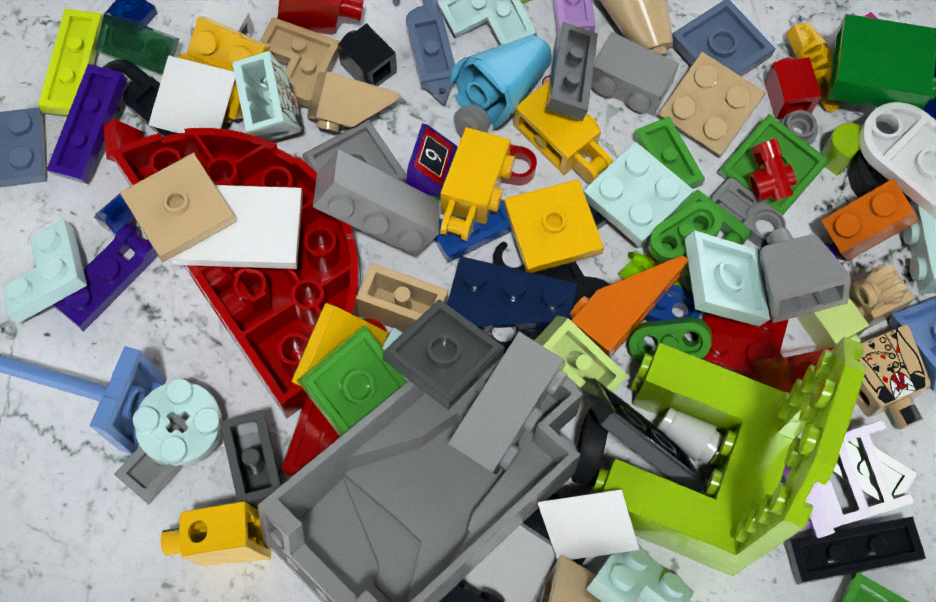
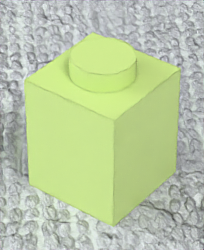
[797,298,870,353]

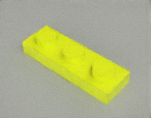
[38,9,105,116]

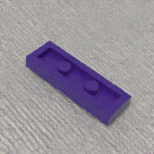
[46,64,128,184]

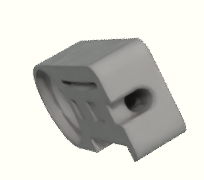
[711,178,786,247]

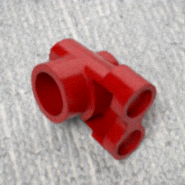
[749,138,797,202]

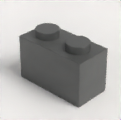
[219,410,282,509]

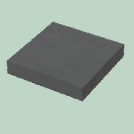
[383,299,504,410]

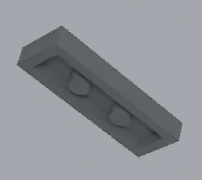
[546,22,598,121]

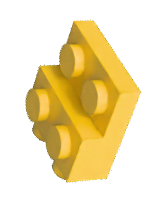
[178,16,271,123]

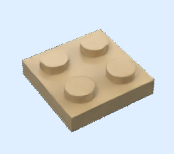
[658,52,766,157]

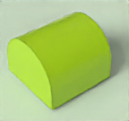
[821,123,861,176]

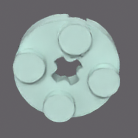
[133,379,222,467]

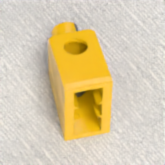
[160,501,271,566]

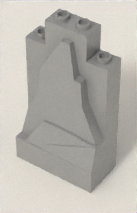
[258,354,583,602]

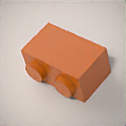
[821,178,919,261]

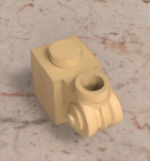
[849,264,915,329]

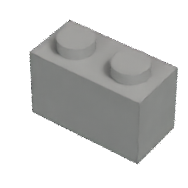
[591,32,679,116]

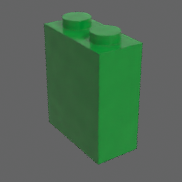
[827,14,936,110]

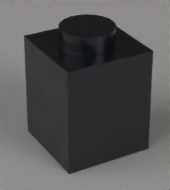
[338,23,397,86]

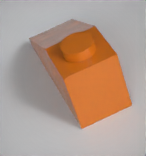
[569,255,689,358]

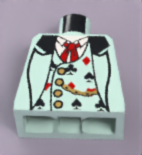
[232,51,302,141]

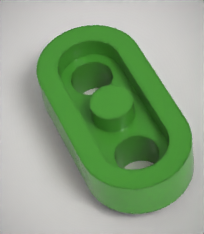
[648,202,723,263]
[629,317,712,363]

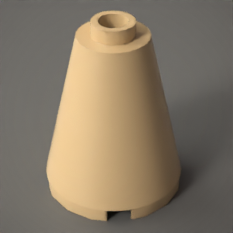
[600,0,673,57]

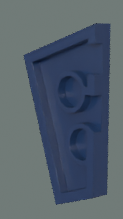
[447,256,578,331]

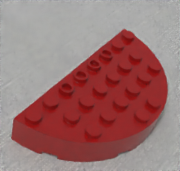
[111,128,361,419]

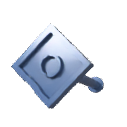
[0,346,167,454]

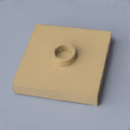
[120,153,236,263]

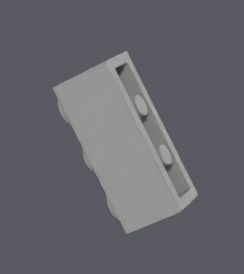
[313,149,439,257]
[448,332,568,475]

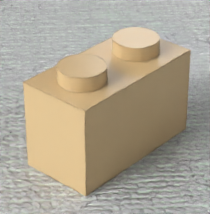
[356,263,448,332]

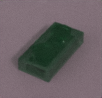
[95,13,179,74]

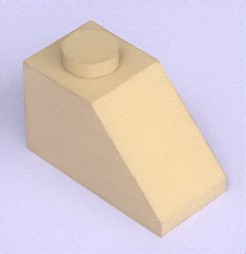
[307,71,399,133]

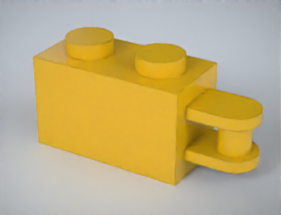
[513,80,613,183]
[440,127,515,241]

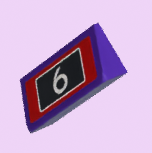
[406,123,458,197]

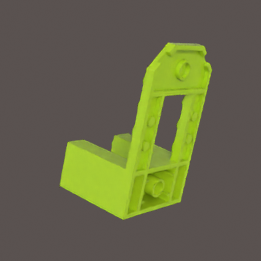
[589,337,865,576]

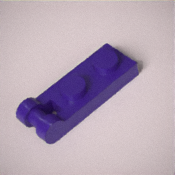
[53,223,158,332]

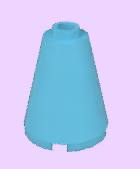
[450,35,552,128]

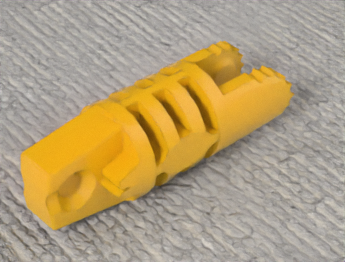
[786,23,841,113]

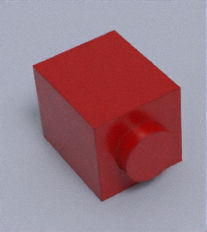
[764,57,822,120]

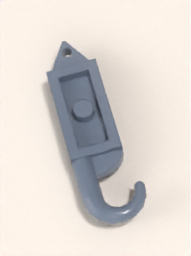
[393,0,456,105]

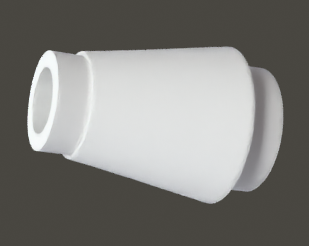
[657,407,724,464]

